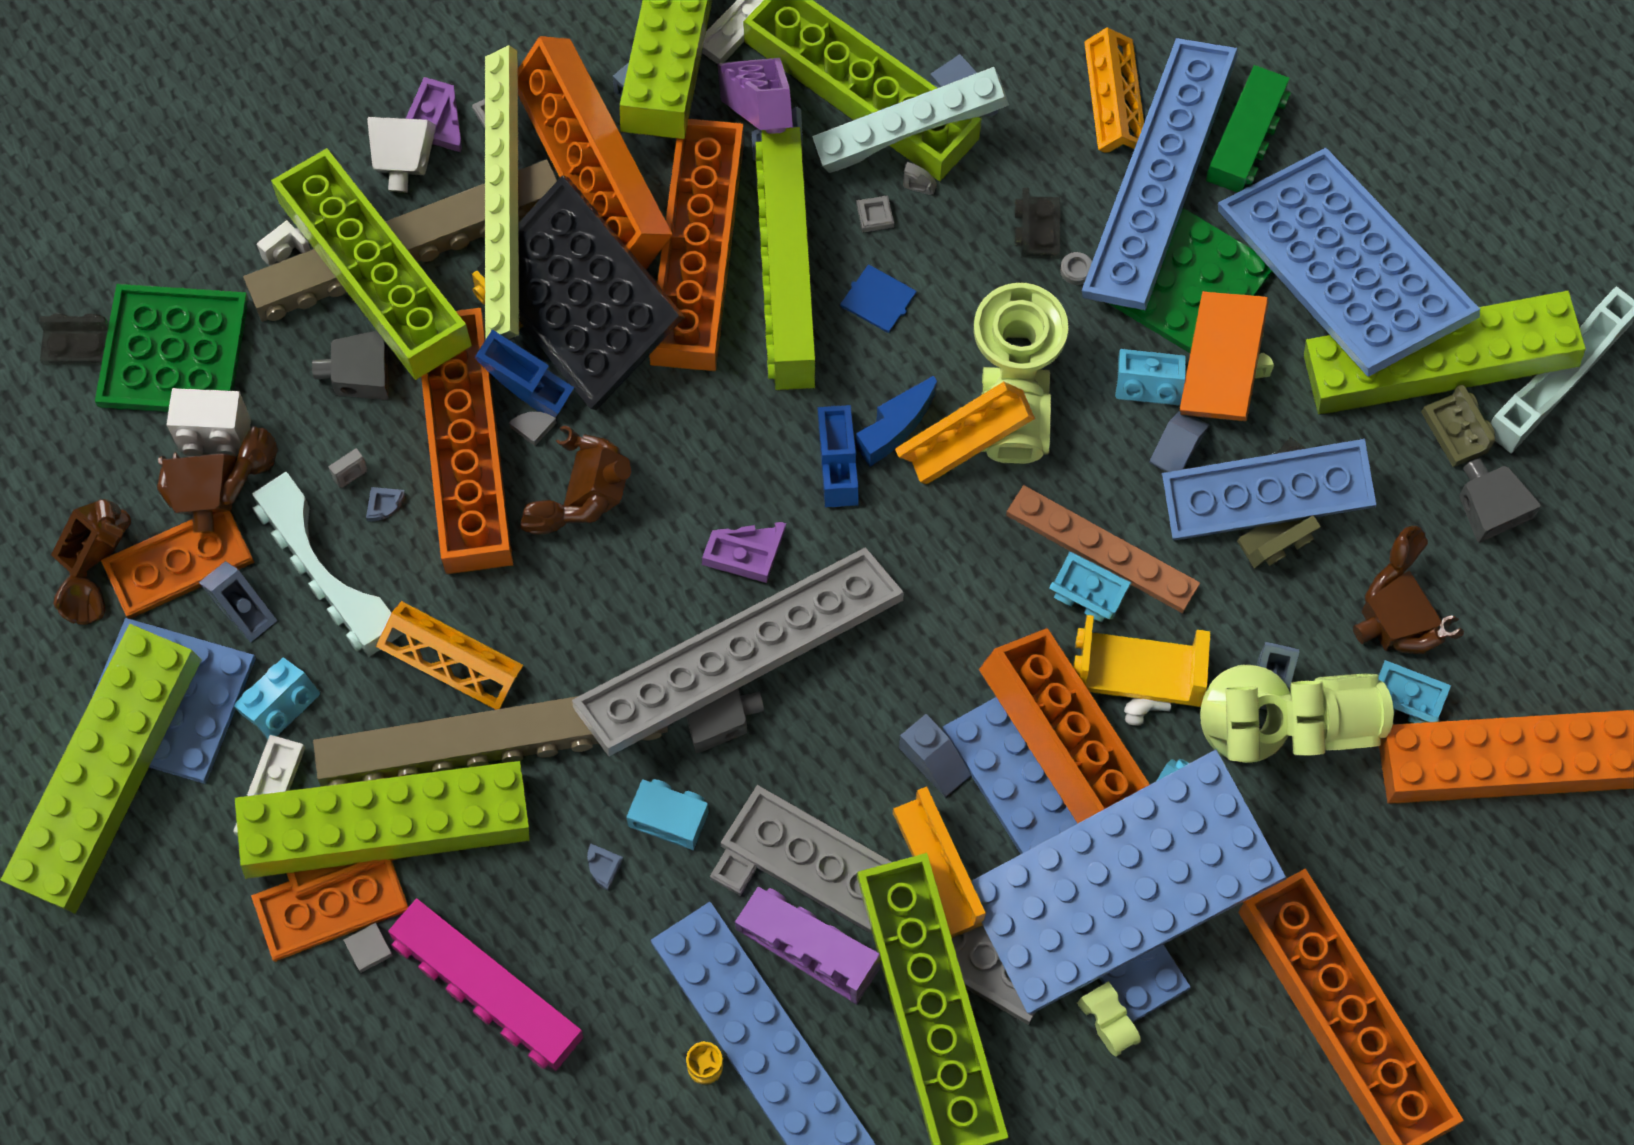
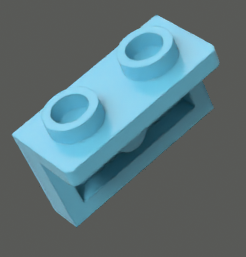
[1049,552,1132,622]
[234,657,320,739]
[1379,660,1451,723]

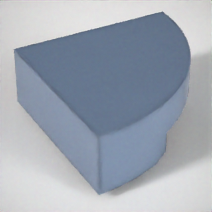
[366,487,406,522]
[587,844,623,891]

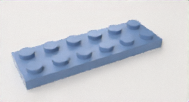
[1162,439,1376,541]

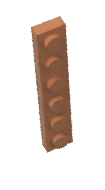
[1006,485,1200,614]

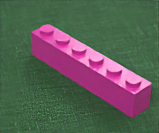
[388,898,584,1071]

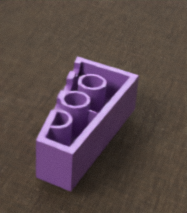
[717,58,793,134]
[735,887,880,1005]

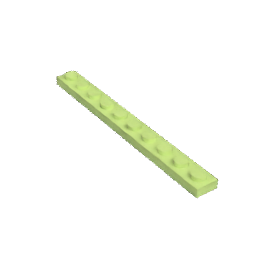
[485,45,519,340]

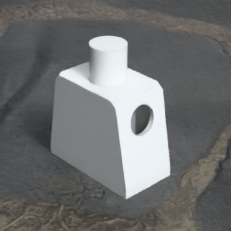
[368,117,436,193]

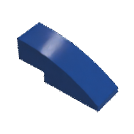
[474,329,574,417]
[856,376,937,467]
[817,405,858,507]

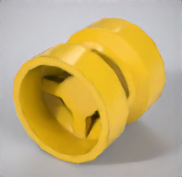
[686,1041,723,1085]

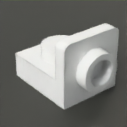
[257,220,310,266]

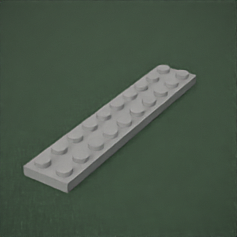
[572,547,904,756]
[721,785,1036,1025]

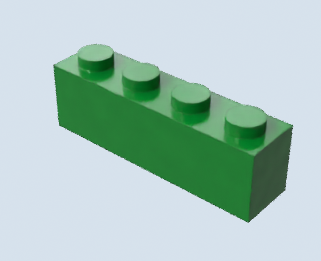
[1206,65,1291,193]

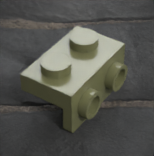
[1421,385,1495,467]
[1237,515,1321,568]

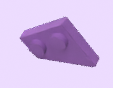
[406,77,462,152]
[702,522,786,583]

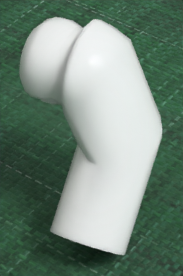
[1124,698,1171,726]

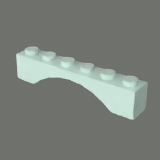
[812,67,1009,173]
[1491,286,1634,454]
[252,472,403,657]

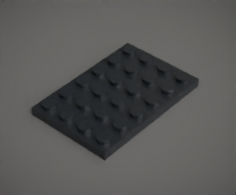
[477,175,685,410]

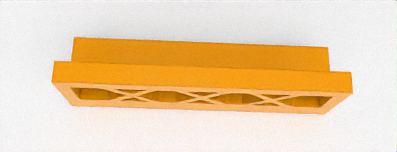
[1084,27,1144,153]
[895,381,1035,484]
[375,601,523,710]
[893,786,986,938]

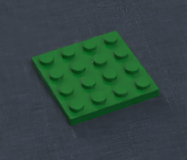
[1108,208,1273,353]
[95,284,249,412]

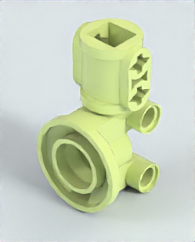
[974,283,1068,464]
[1200,665,1394,763]

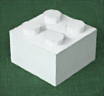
[167,388,251,457]

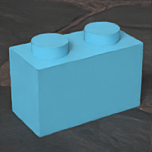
[626,779,709,850]

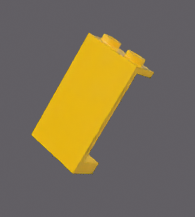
[1073,615,1210,707]

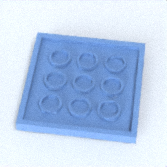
[92,618,256,784]

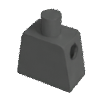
[312,331,389,400]
[1459,458,1541,543]
[686,688,764,754]

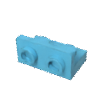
[1115,349,1185,405]

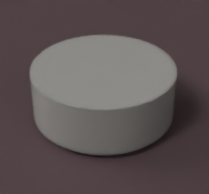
[1060,252,1092,285]

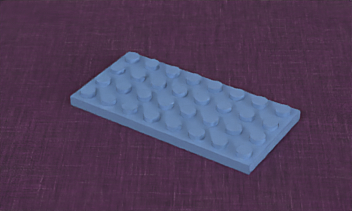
[1218,148,1480,377]
[971,749,1287,1015]

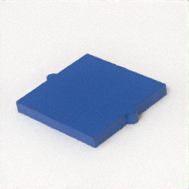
[840,264,917,333]

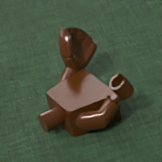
[157,426,278,533]
[520,426,631,534]
[51,499,131,625]
[1353,526,1464,655]

